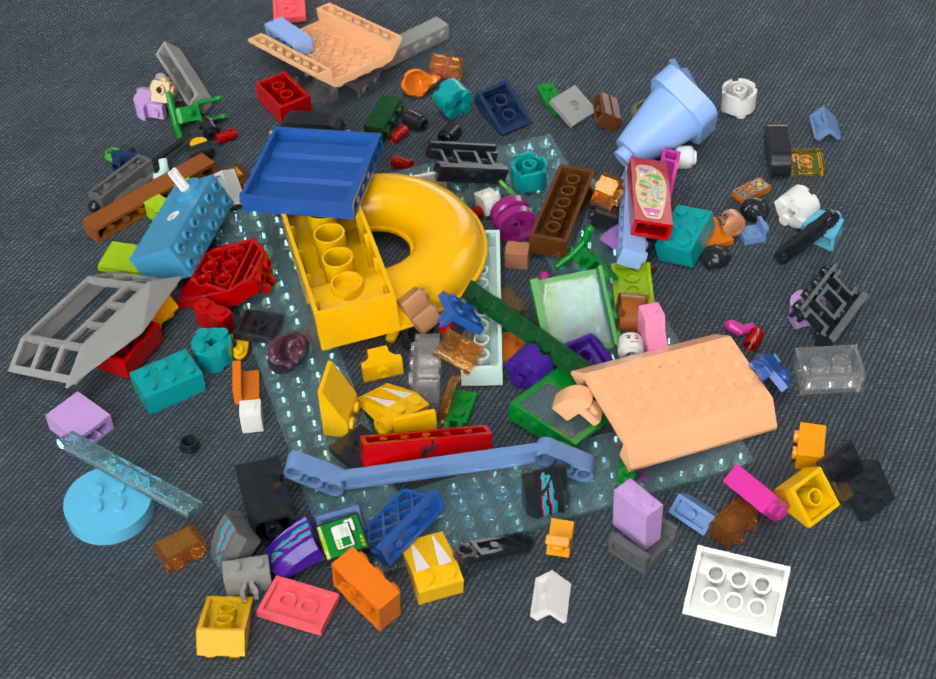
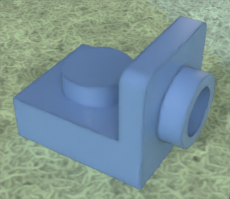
[739,216,769,245]

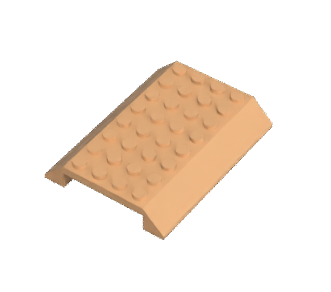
[248,3,402,88]
[571,334,777,472]

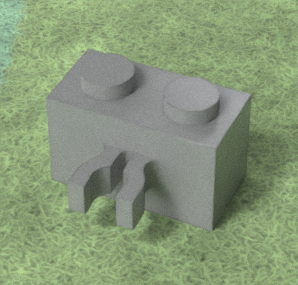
[222,554,272,602]

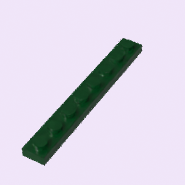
[461,280,593,376]

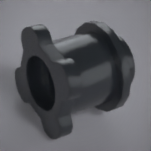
[198,116,220,139]

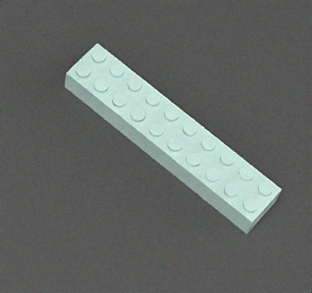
[461,230,503,386]

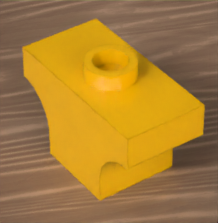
[361,345,404,383]

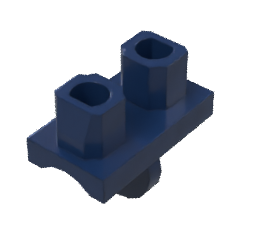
[111,147,143,171]

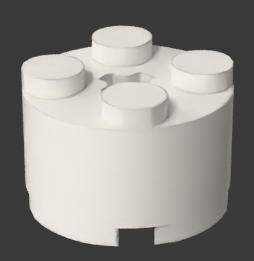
[721,78,757,119]
[774,185,820,229]

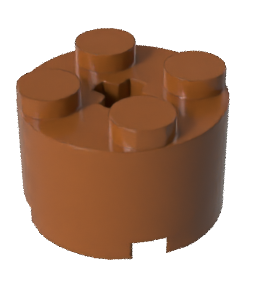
[615,293,649,333]

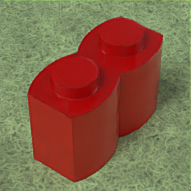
[193,297,235,334]

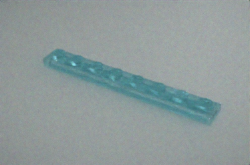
[57,431,203,519]

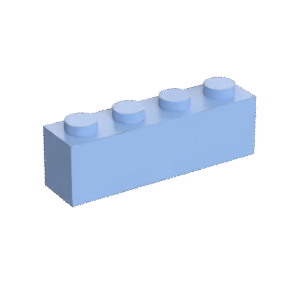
[264,17,314,55]

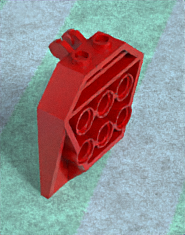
[175,238,276,308]

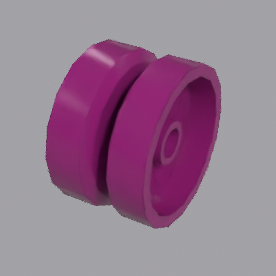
[490,195,536,243]

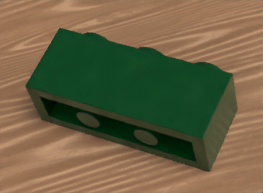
[364,95,404,143]

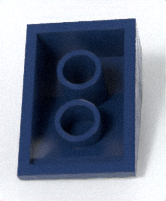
[474,80,532,136]

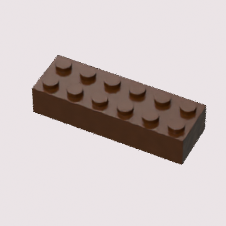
[529,164,596,258]

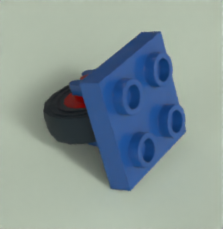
[433,291,484,345]

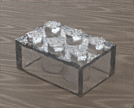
[409,334,442,407]
[792,345,866,395]

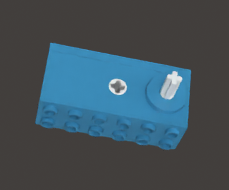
[129,167,234,279]

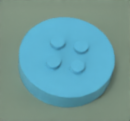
[63,465,155,545]

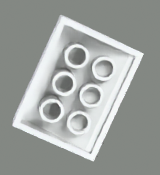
[682,545,791,637]

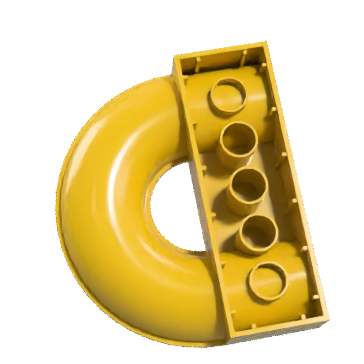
[280,173,488,351]

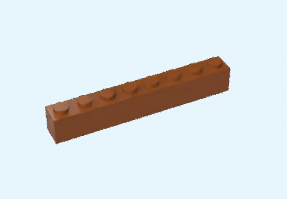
[82,153,217,244]

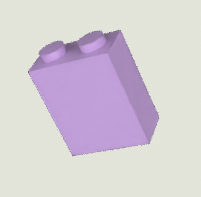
[45,391,114,453]
[613,478,663,551]

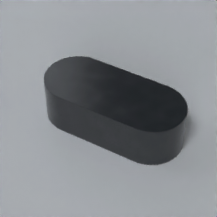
[280,110,345,131]
[764,124,792,176]

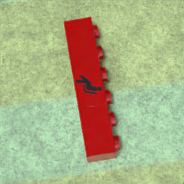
[360,425,492,467]

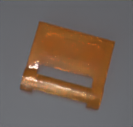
[432,328,484,376]

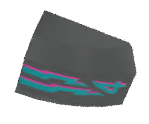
[211,509,261,575]

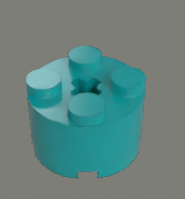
[433,78,473,120]
[511,152,548,194]
[191,328,235,373]

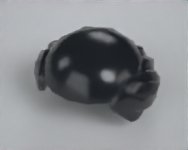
[740,197,769,223]
[701,244,731,270]

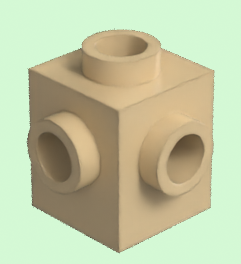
[150,77,177,103]

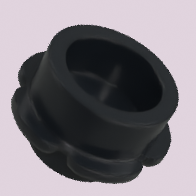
[179,435,200,454]

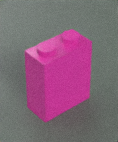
[723,464,790,523]

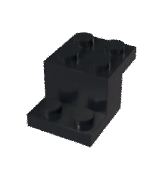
[816,440,895,522]

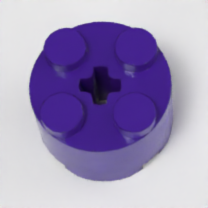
[504,344,554,390]

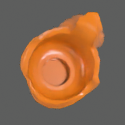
[401,69,440,98]

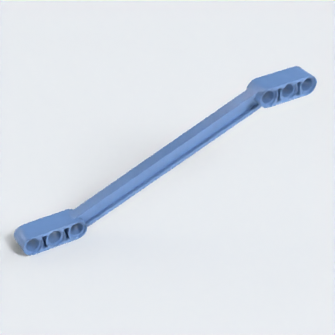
[283,437,595,496]

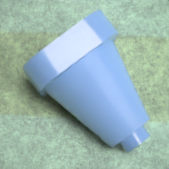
[614,65,718,167]

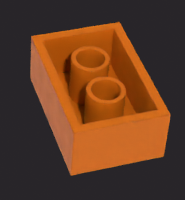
[331,547,401,631]

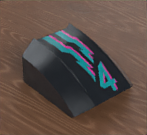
[521,463,569,520]

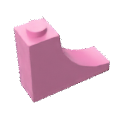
[637,302,668,352]

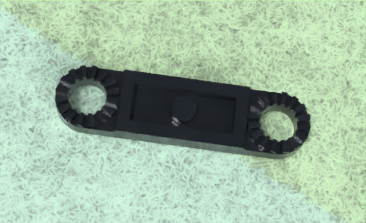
[774,209,840,265]
[453,532,533,564]

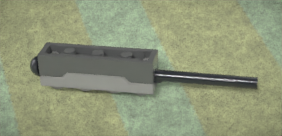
[88,132,191,213]

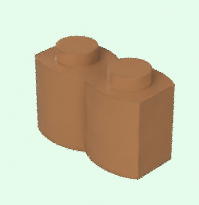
[396,286,441,335]

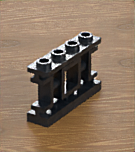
[425,141,509,184]
[788,262,869,351]

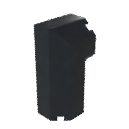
[234,455,296,547]

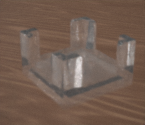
[292,77,339,111]

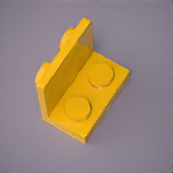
[393,409,437,433]

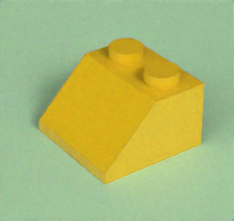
[774,466,840,528]

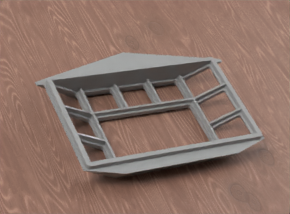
[8,271,182,388]

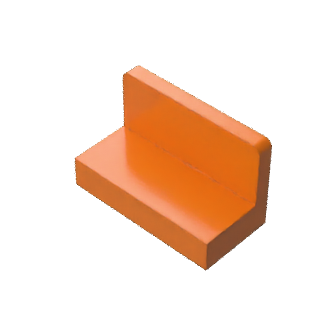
[232,360,260,405]

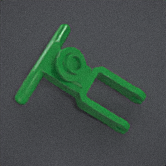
[166,91,229,139]
[554,225,619,281]

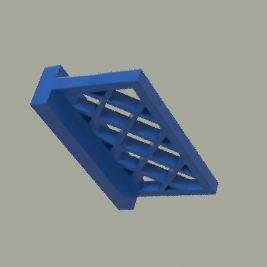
[364,488,446,567]

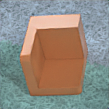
[505,241,530,270]

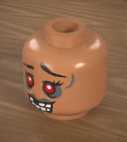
[718,209,746,237]

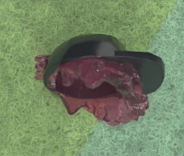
[266,331,312,375]

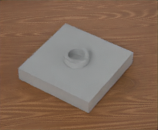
[549,85,594,128]

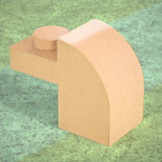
[552,385,603,426]

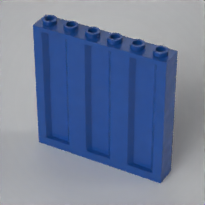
[239,127,384,219]

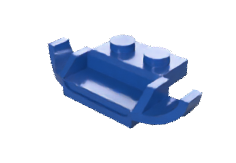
[748,353,793,392]

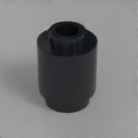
[402,109,428,132]
[438,121,462,142]
[187,141,215,159]

